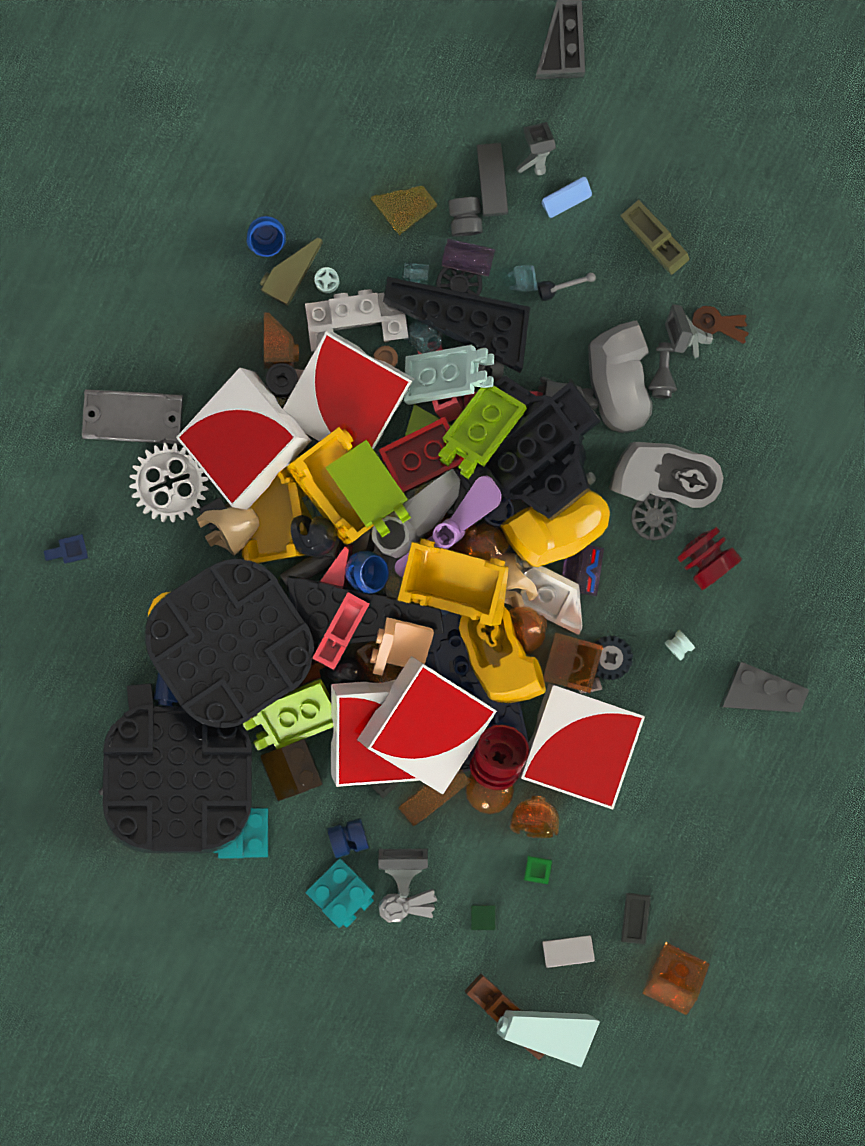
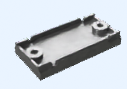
[82,389,183,444]

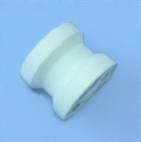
[314,267,339,294]
[665,630,695,661]

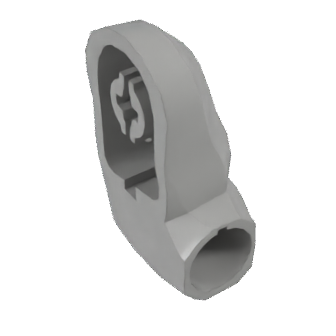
[588,320,652,433]
[609,442,723,508]
[372,468,460,559]

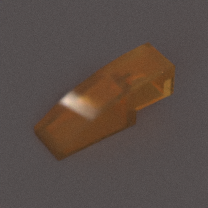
[398,768,471,826]

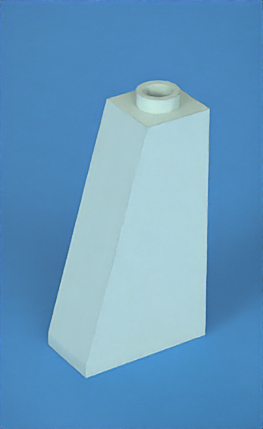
[497,1010,600,1067]

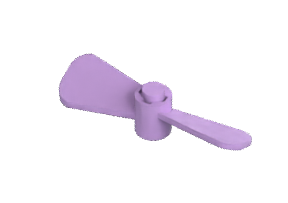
[395,476,501,578]

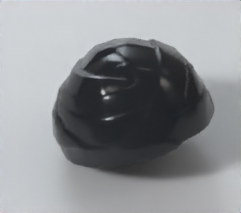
[325,656,365,683]

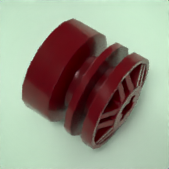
[677,527,743,591]
[470,725,529,790]

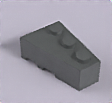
[535,0,585,80]
[720,661,809,712]

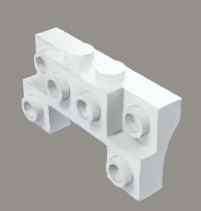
[305,289,408,352]

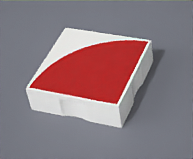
[283,330,414,450]
[176,368,312,510]
[357,656,497,794]
[331,680,418,787]
[519,683,645,810]

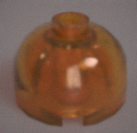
[460,523,509,561]
[508,606,547,655]
[465,774,514,814]
[510,796,560,838]

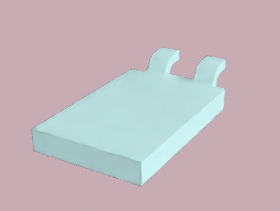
[404,345,494,405]

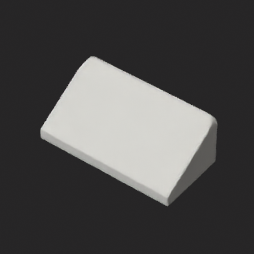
[543,935,595,968]

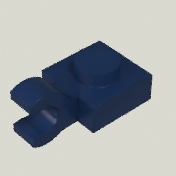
[44,534,89,564]

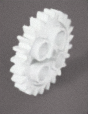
[129,443,209,522]

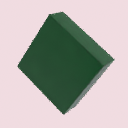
[471,905,496,930]

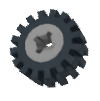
[588,636,633,680]

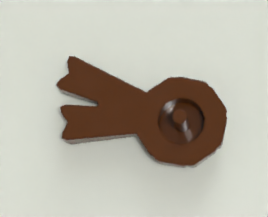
[692,306,749,344]

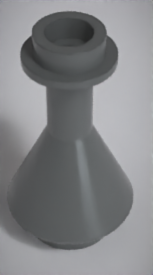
[648,342,677,399]

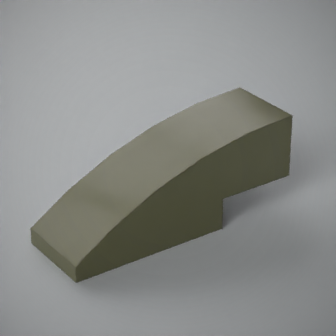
[620,200,690,275]

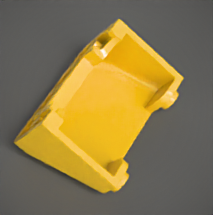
[287,427,389,545]
[242,457,314,563]
[398,538,509,626]

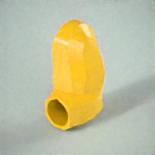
[500,491,610,567]
[459,606,546,703]

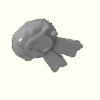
[379,889,437,923]

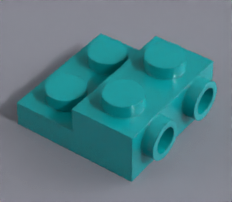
[214,808,268,858]
[305,858,374,928]

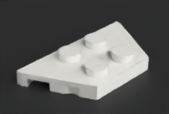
[508,566,582,635]

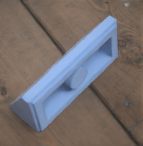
[542,176,592,218]

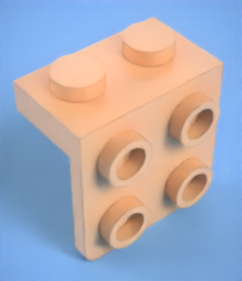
[370,617,434,676]

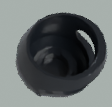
[291,515,337,557]

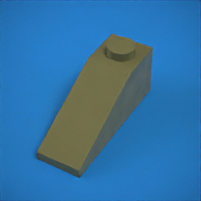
[260,238,323,306]

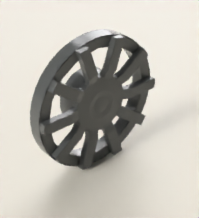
[631,495,677,541]

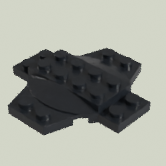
[456,375,601,520]

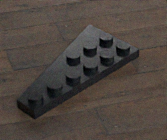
[383,277,530,373]
[287,575,444,647]

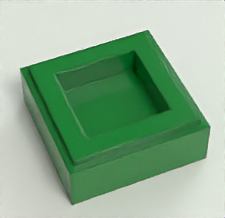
[524,855,552,884]

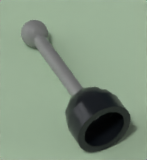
[537,273,596,302]

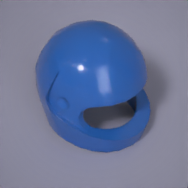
[247,216,286,257]
[345,550,389,594]

